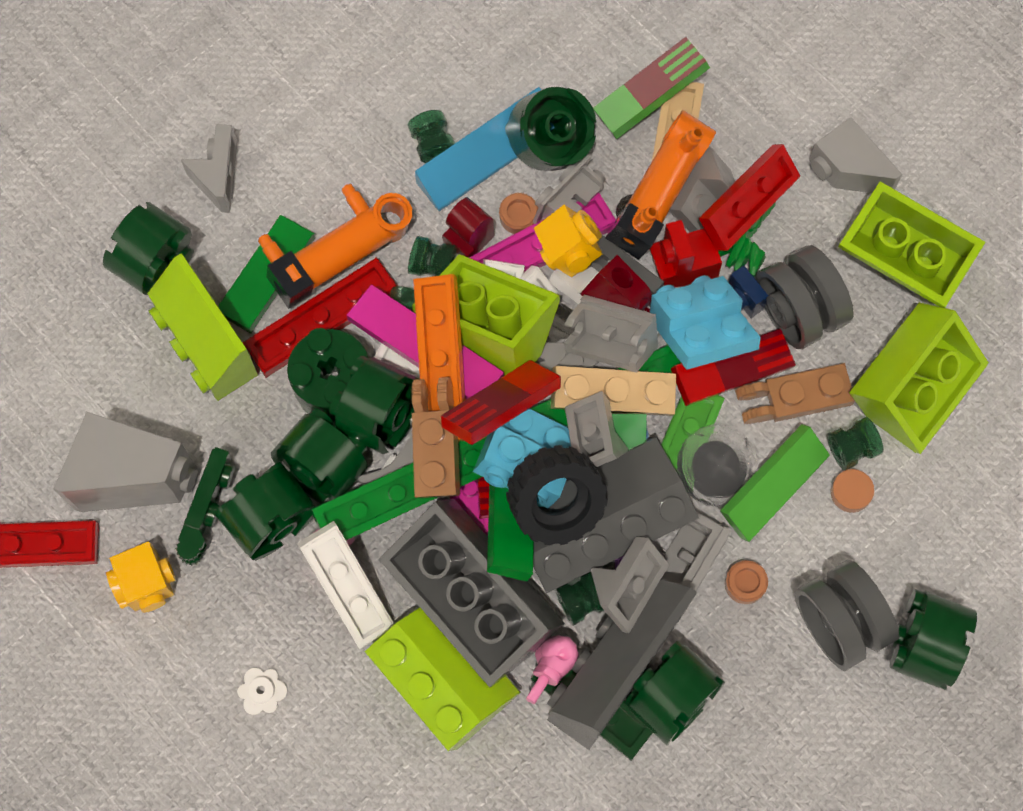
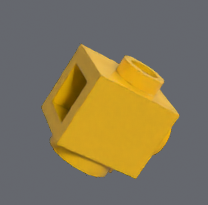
[533,204,603,277]
[106,541,176,613]

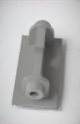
[533,154,605,224]

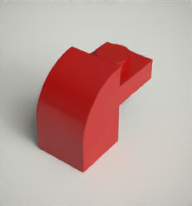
[650,220,722,287]

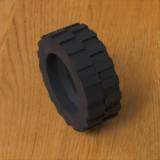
[506,445,608,546]

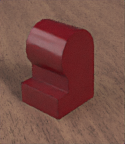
[442,197,495,258]
[580,255,652,311]

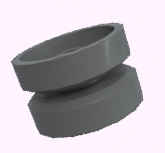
[756,245,854,349]
[795,559,899,671]

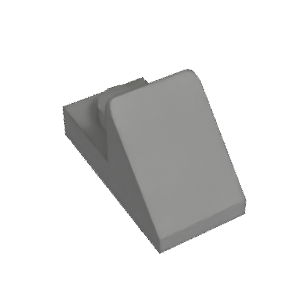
[181,124,237,213]
[670,146,735,232]
[565,391,628,467]
[591,537,669,633]

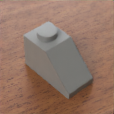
[809,118,903,193]

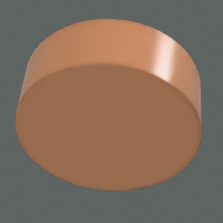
[499,193,538,234]
[831,469,874,513]
[725,560,768,604]

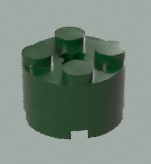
[505,87,596,171]
[103,202,194,295]
[287,328,369,421]
[329,356,419,454]
[271,408,367,503]
[215,462,315,561]
[889,589,977,690]
[624,641,725,746]

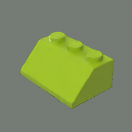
[838,181,986,308]
[147,253,258,401]
[412,254,560,376]
[849,302,989,454]
[364,607,521,751]

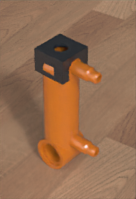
[605,110,716,260]
[258,184,412,309]

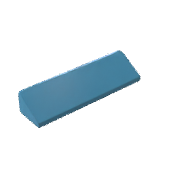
[415,87,554,211]

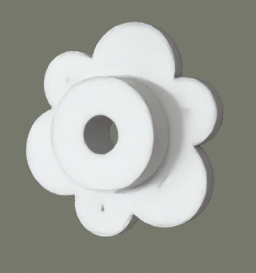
[237,668,287,715]

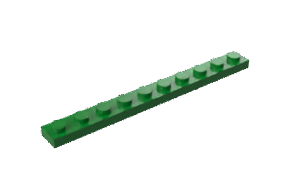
[310,345,681,540]

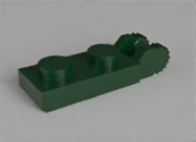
[175,447,235,566]

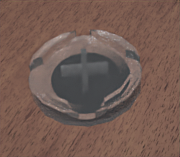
[677,424,759,507]

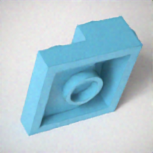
[650,275,761,370]
[473,409,571,509]

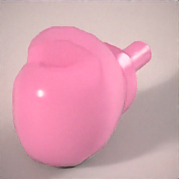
[526,635,579,704]

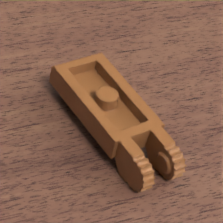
[735,363,855,424]
[411,377,460,498]

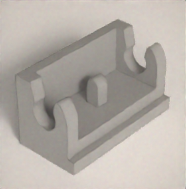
[565,294,658,373]
[661,513,731,591]

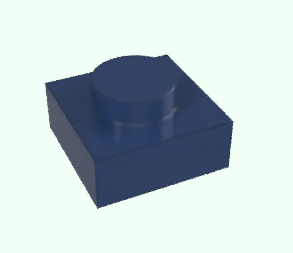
[729,266,769,318]

